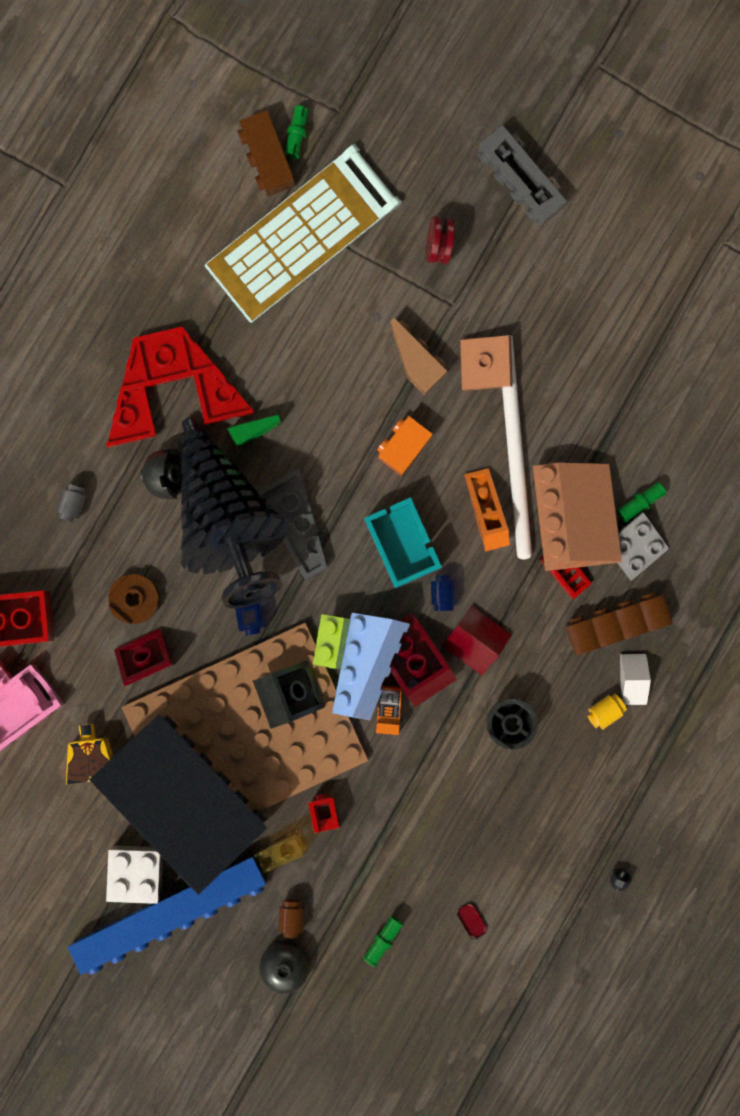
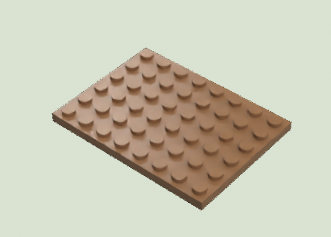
[122,623,368,811]

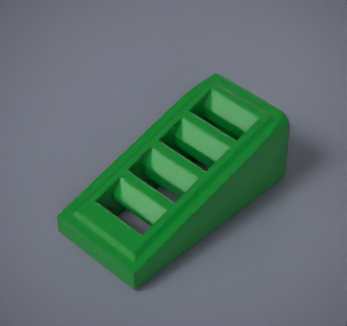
[228,415,282,448]

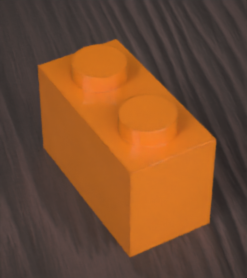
[377,416,433,476]

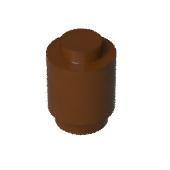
[278,899,305,938]

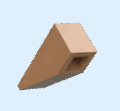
[390,318,447,396]

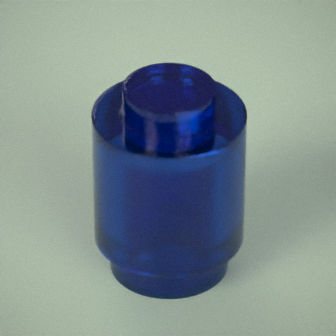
[430,575,457,611]

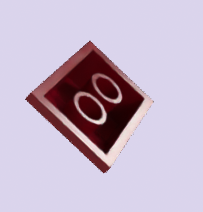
[389,612,457,707]

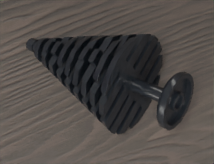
[181,418,289,609]

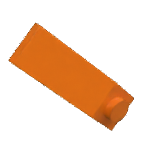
[464,468,510,552]

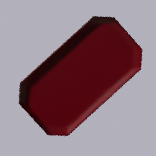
[457,904,487,940]

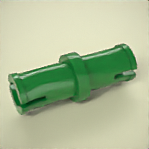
[284,105,310,159]
[616,481,667,523]
[363,915,404,967]

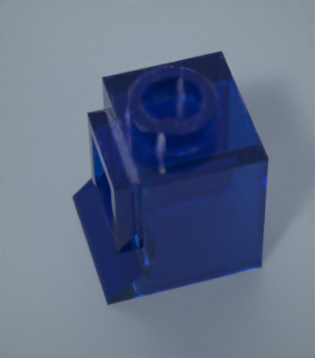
[235,602,266,636]

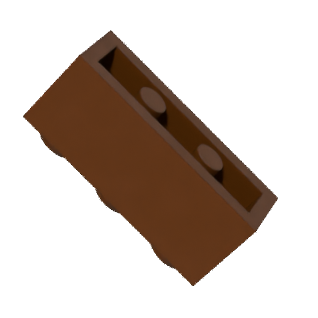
[237,110,295,197]

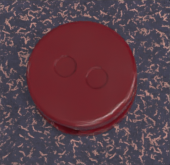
[425,216,455,265]

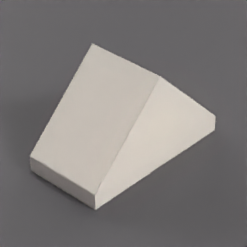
[620,654,651,705]

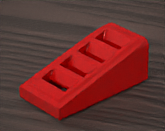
[539,555,592,600]

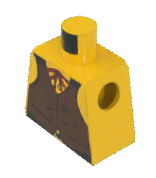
[66,724,114,785]

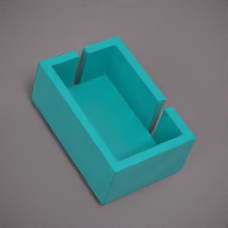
[364,497,442,588]

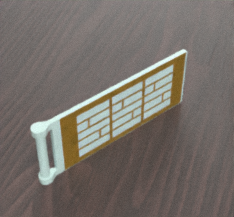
[205,144,402,323]

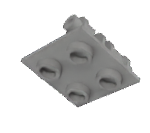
[618,512,669,581]

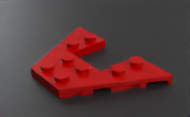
[106,327,254,448]

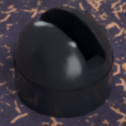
[610,868,632,891]

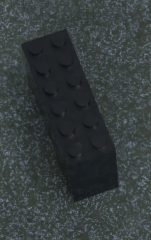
[89,714,267,895]

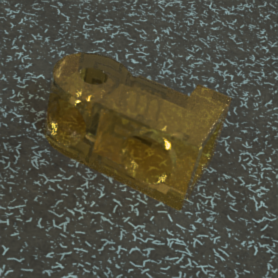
[255,831,307,873]

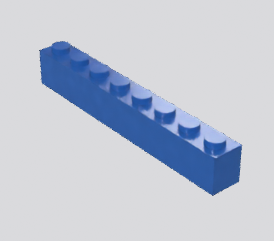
[68,854,267,975]

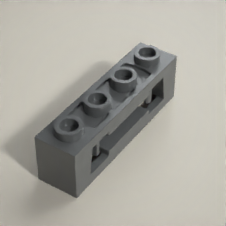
[478,125,567,227]

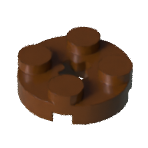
[108,574,160,624]

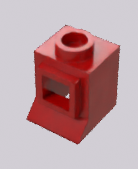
[308,794,341,833]

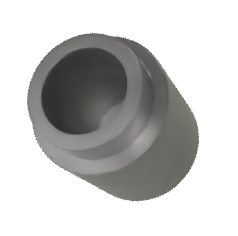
[55,483,86,522]

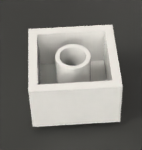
[106,846,163,904]

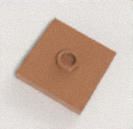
[460,335,513,391]

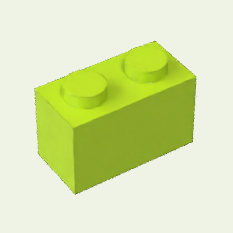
[313,614,350,669]

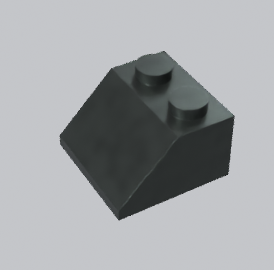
[253,660,325,729]

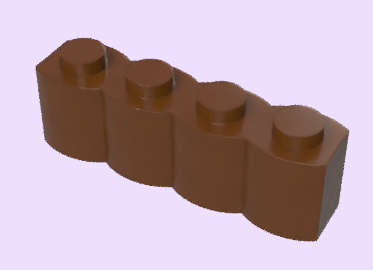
[565,592,673,656]

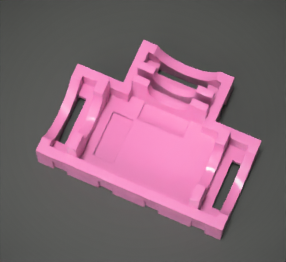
[0,659,64,752]

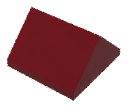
[441,605,512,675]
[114,629,176,686]

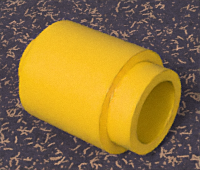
[587,694,627,730]

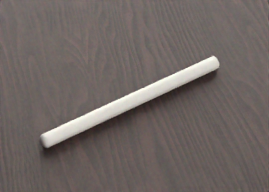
[502,335,532,560]

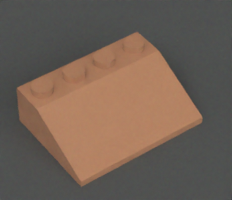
[533,463,622,571]

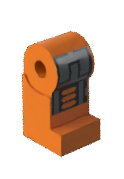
[376,686,401,735]

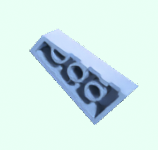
[332,613,410,720]

